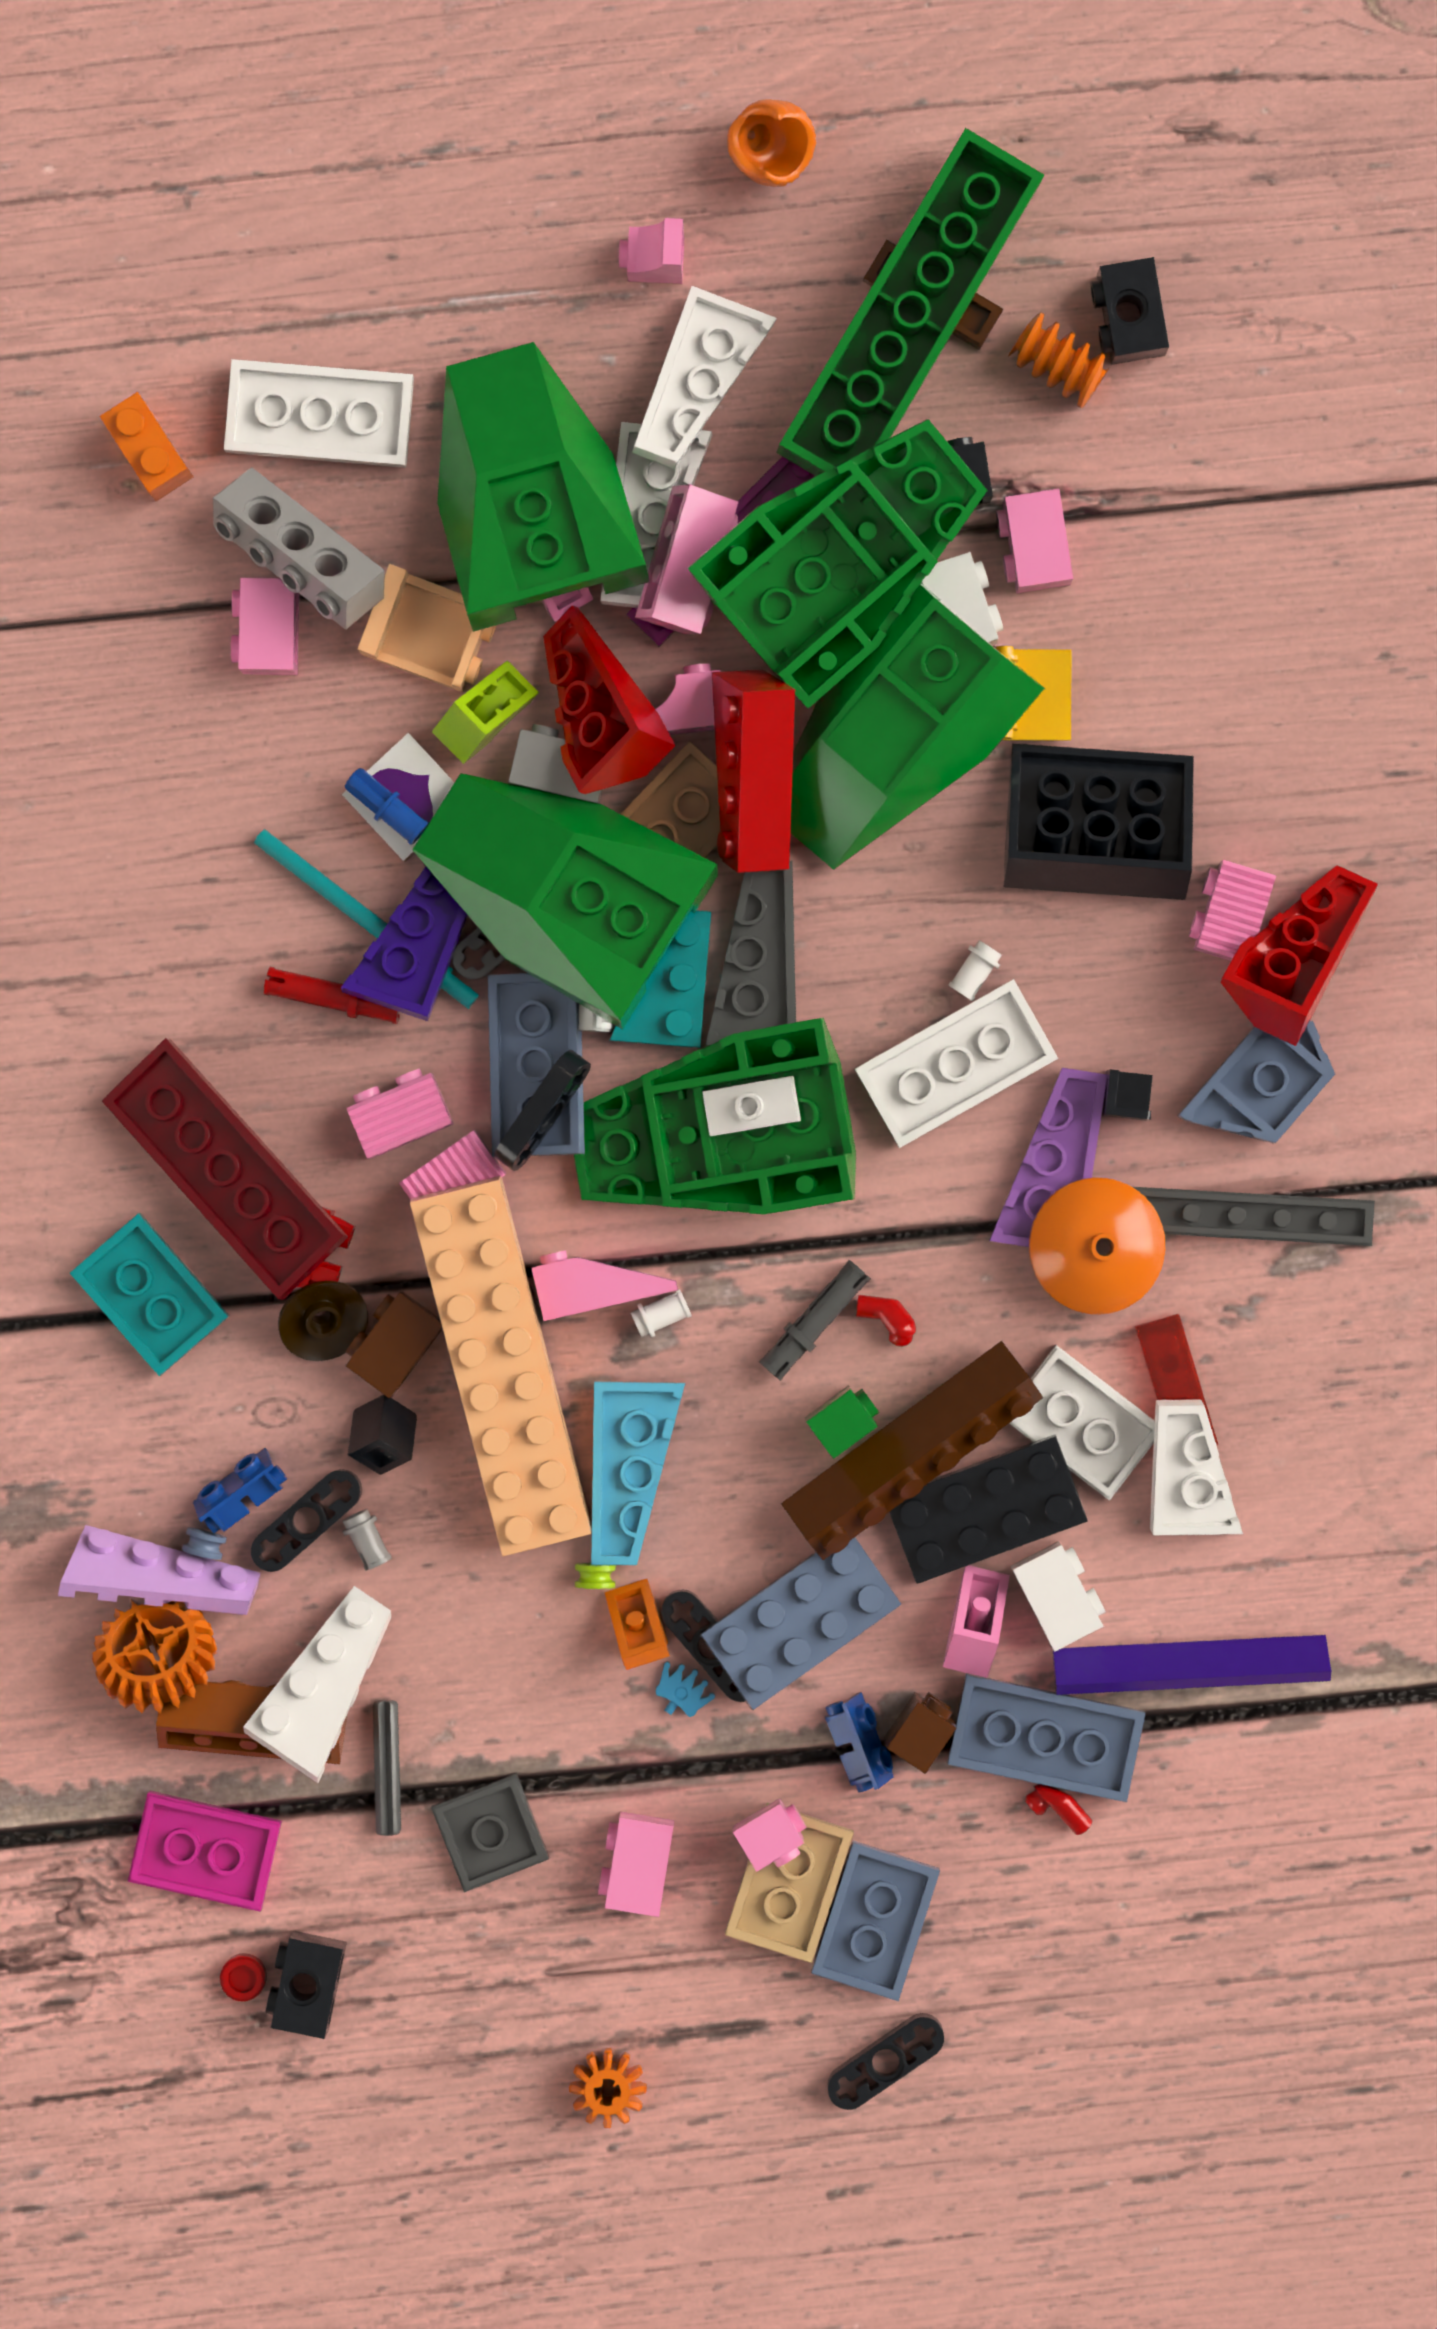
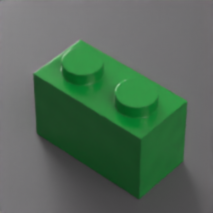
[805,1385,879,1459]

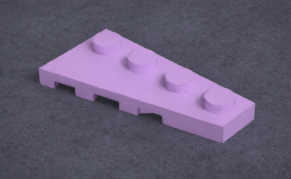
[58,1525,261,1615]

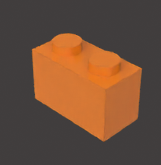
[99,392,194,501]

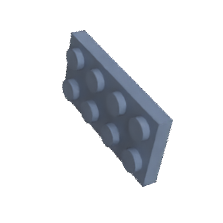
[488,973,585,1157]
[700,1538,902,1710]
[947,1673,1146,1802]

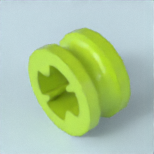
[575,1563,616,1589]

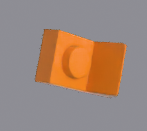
[604,1578,670,1670]

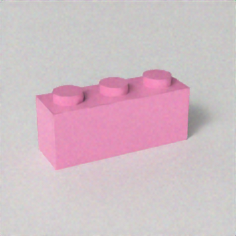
[635,484,738,634]

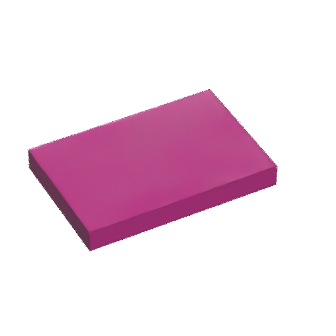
[128,1791,282,1912]

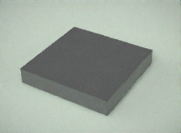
[431,1773,550,1892]

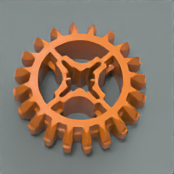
[92,1599,217,1714]

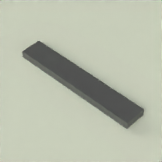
[1133,1187,1375,1246]

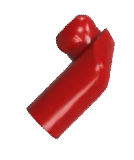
[856,1295,916,1347]
[1025,1784,1093,1835]

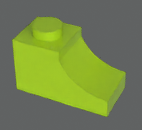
[432,660,539,764]

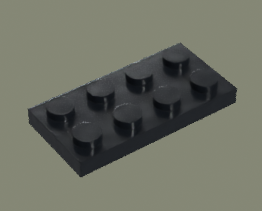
[889,1434,1088,1584]

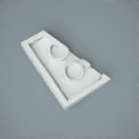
[1150,1399,1243,1535]

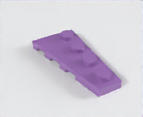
[989,1068,1108,1247]

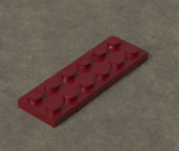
[102,1038,348,1300]

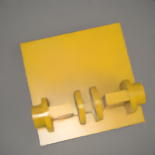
[995,646,1072,741]

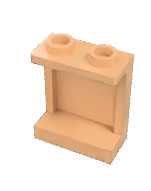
[358,564,497,693]

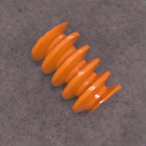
[1008,312,1110,408]

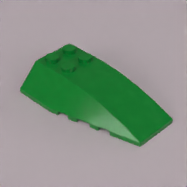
[687,419,988,709]
[574,1018,856,1215]

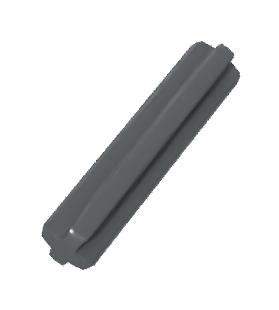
[373,1700,401,1836]

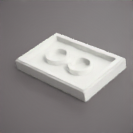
[1009,1345,1155,1501]

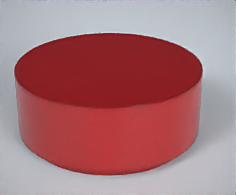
[220,1953,267,2002]

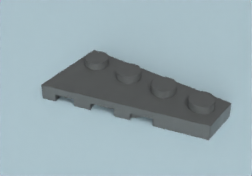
[706,861,796,1046]

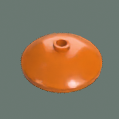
[1029,1177,1165,1315]

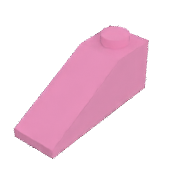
[532,1250,678,1321]

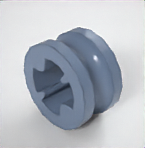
[182,1527,227,1560]

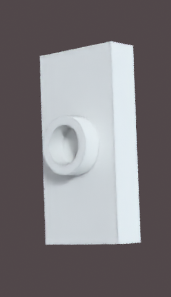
[702,1076,801,1136]

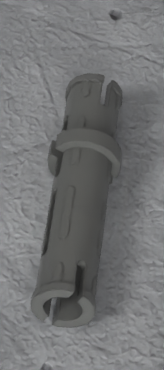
[759,1260,871,1381]

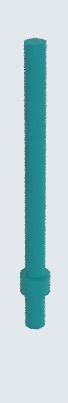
[254,829,479,1009]

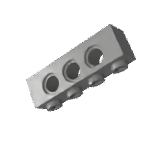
[213,467,385,629]

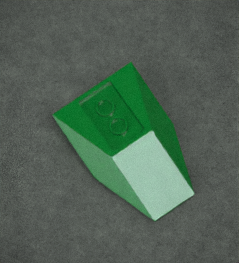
[437,342,650,632]
[413,773,718,1030]

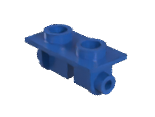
[193,1448,287,1534]
[824,1692,894,1793]

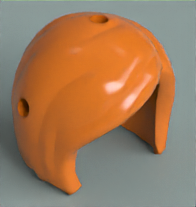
[727,99,817,187]

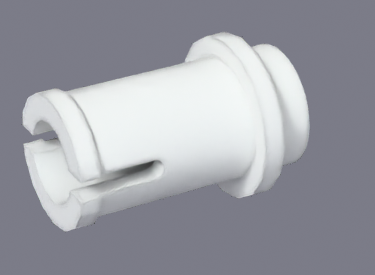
[948,940,1002,1001]
[631,1289,692,1338]

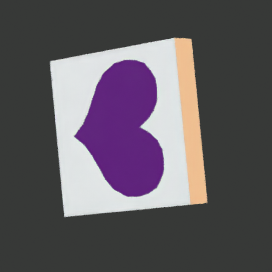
[342,733,455,862]

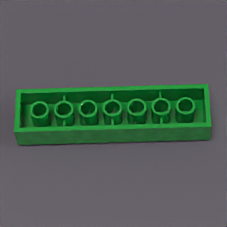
[777,128,1044,476]

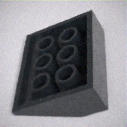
[1003,743,1194,900]

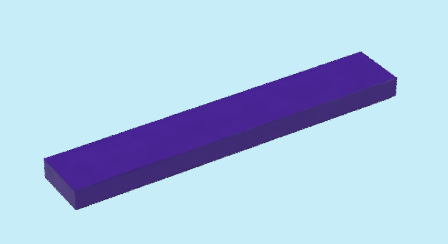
[1053,1635,1332,1695]

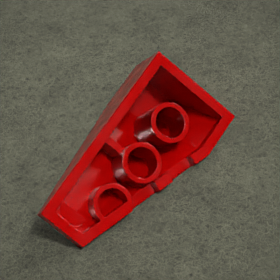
[543,605,676,795]
[1221,865,1378,1046]

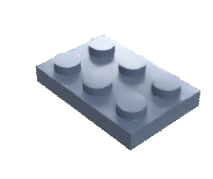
[811,1840,940,2001]

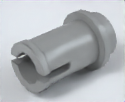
[343,1509,392,1571]

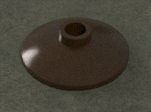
[278,1281,368,1361]

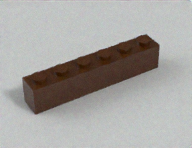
[781,1341,1044,1560]

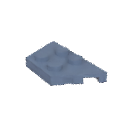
[1177,1020,1335,1144]

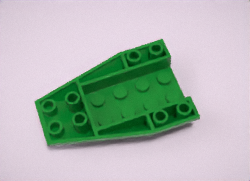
[790,583,1045,870]

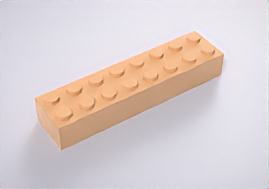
[410,1176,592,1557]

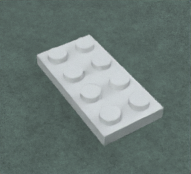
[224,359,414,468]
[855,979,1059,1148]

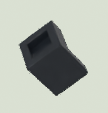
[1101,1069,1153,1121]
[348,1395,417,1475]

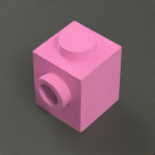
[733,1798,807,1872]

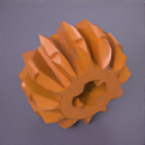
[569,2048,647,2128]

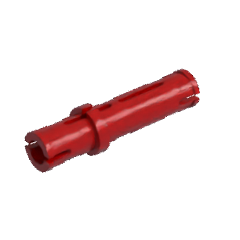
[264,967,400,1024]

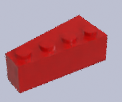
[712,669,795,873]

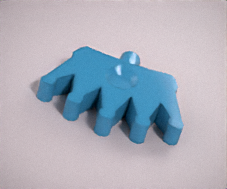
[656,1661,715,1717]

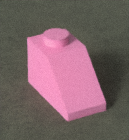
[943,1565,1010,1678]

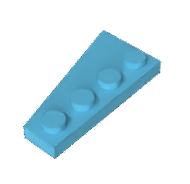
[591,1381,685,1565]

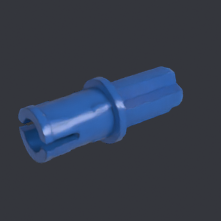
[345,768,429,845]

